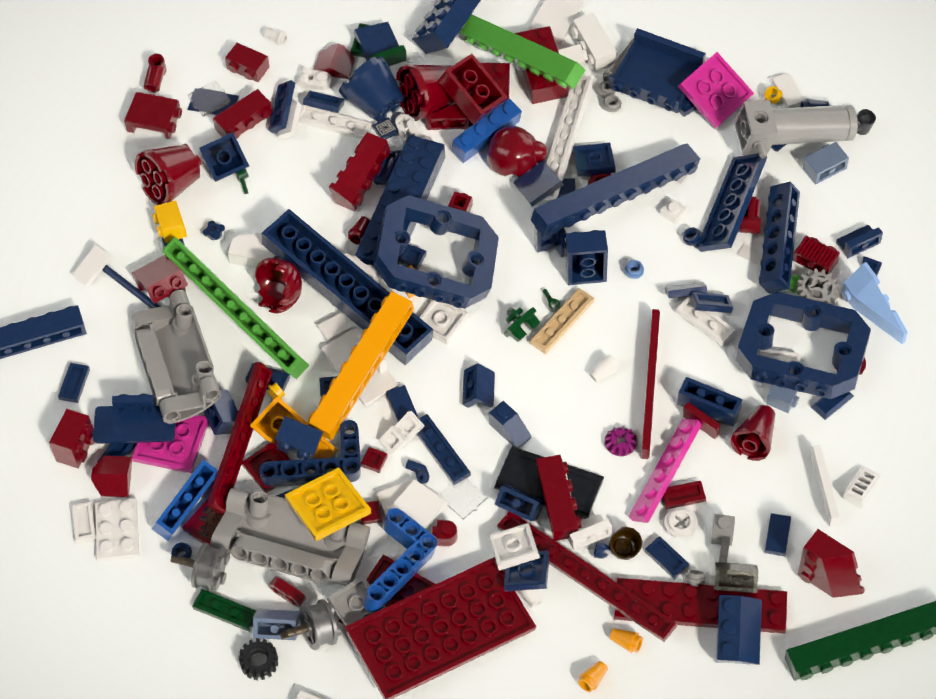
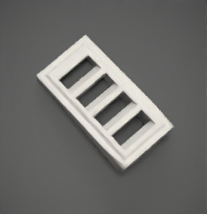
[843,465,881,508]

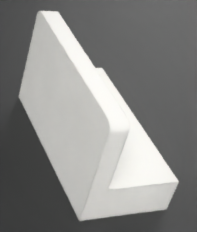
[568,513,612,551]

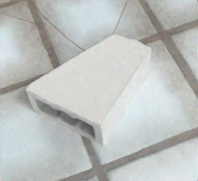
[226,232,277,268]

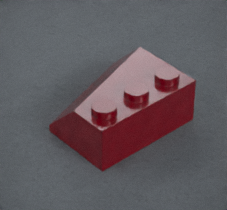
[798,529,865,598]

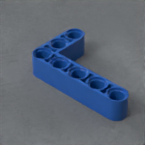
[363,508,438,613]

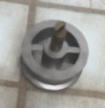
[170,543,230,593]
[279,599,341,651]

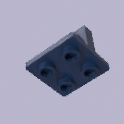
[534,226,566,258]

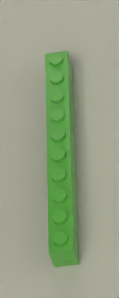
[162,237,310,380]

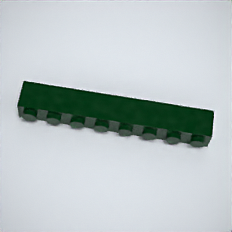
[784,601,936,681]

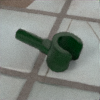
[236,169,249,195]
[542,289,560,312]

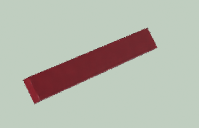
[641,309,660,459]
[207,362,273,515]

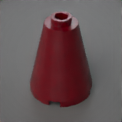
[730,405,776,461]

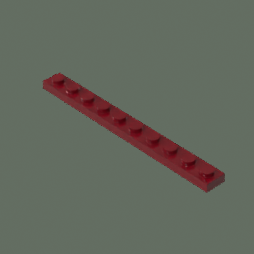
[497,511,677,642]

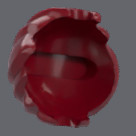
[254,258,302,314]

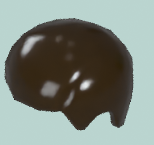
[609,526,643,560]

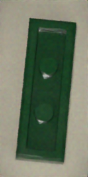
[192,589,256,632]

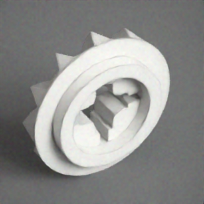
[664,507,698,539]

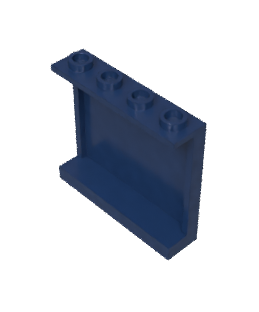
[609,28,706,114]

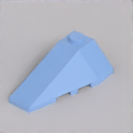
[841,262,908,344]

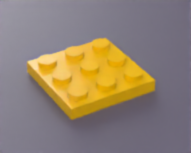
[285,467,371,541]

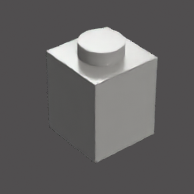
[711,514,735,546]

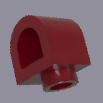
[432,520,458,546]

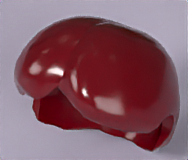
[487,126,548,178]

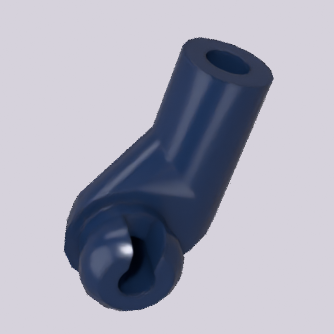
[405,459,430,484]

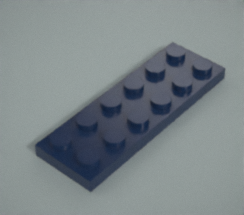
[697,153,768,252]

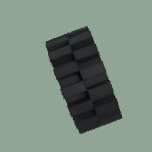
[238,638,279,681]

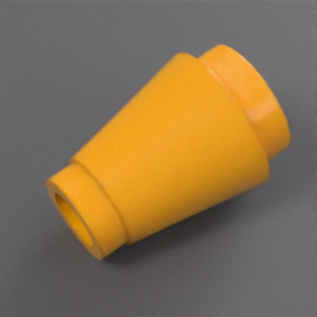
[610,628,643,653]
[578,661,608,692]

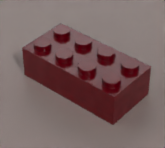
[514,26,569,104]

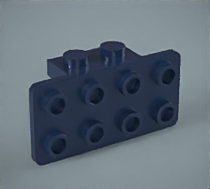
[93,393,176,444]

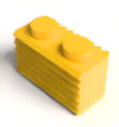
[152,200,187,243]

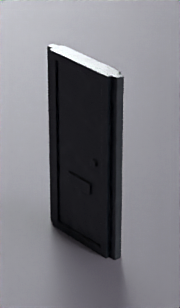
[494,446,604,519]

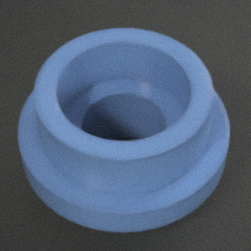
[625,260,644,279]

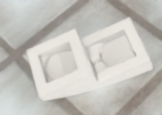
[379,411,424,455]

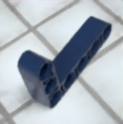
[259,420,361,487]

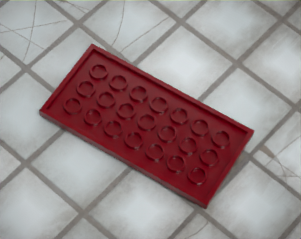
[344,557,537,699]

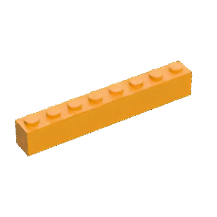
[308,291,414,441]

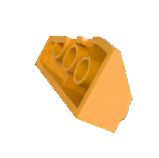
[250,396,338,459]

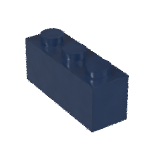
[677,377,743,427]

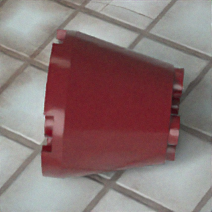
[396,64,454,121]
[135,143,202,205]

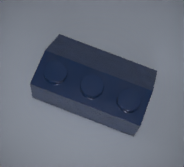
[716,595,762,665]

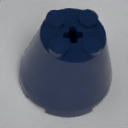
[339,56,404,122]

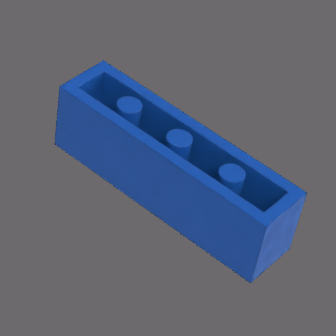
[451,98,522,164]
[152,459,218,541]

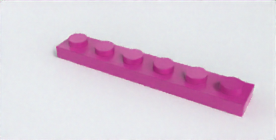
[628,419,702,523]

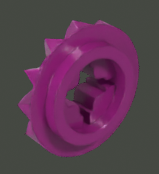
[605,426,637,457]

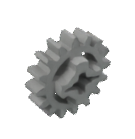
[796,268,840,304]

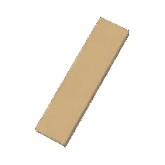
[530,288,594,355]

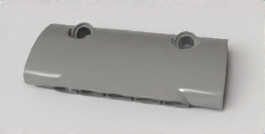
[131,290,221,424]
[210,488,371,586]

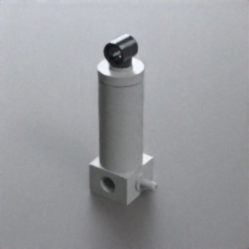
[734,100,876,158]

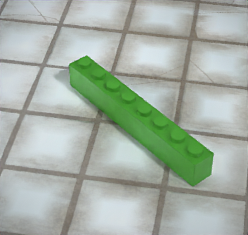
[460,14,586,89]

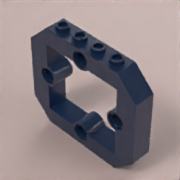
[373,195,499,309]
[736,292,871,399]

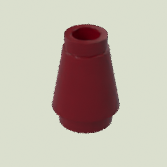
[348,216,370,245]

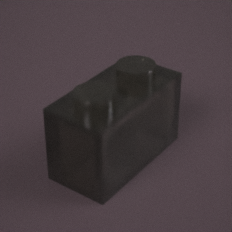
[713,562,759,593]

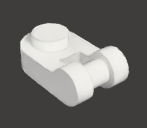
[297,67,332,91]

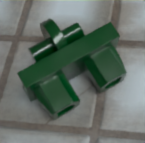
[503,307,540,342]

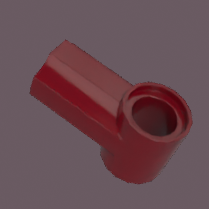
[143,53,167,93]
[740,196,761,234]

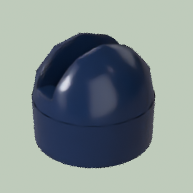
[594,541,610,559]

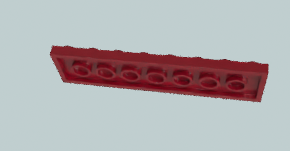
[614,578,788,634]

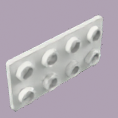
[322,329,398,406]

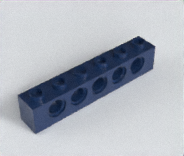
[758,181,800,294]

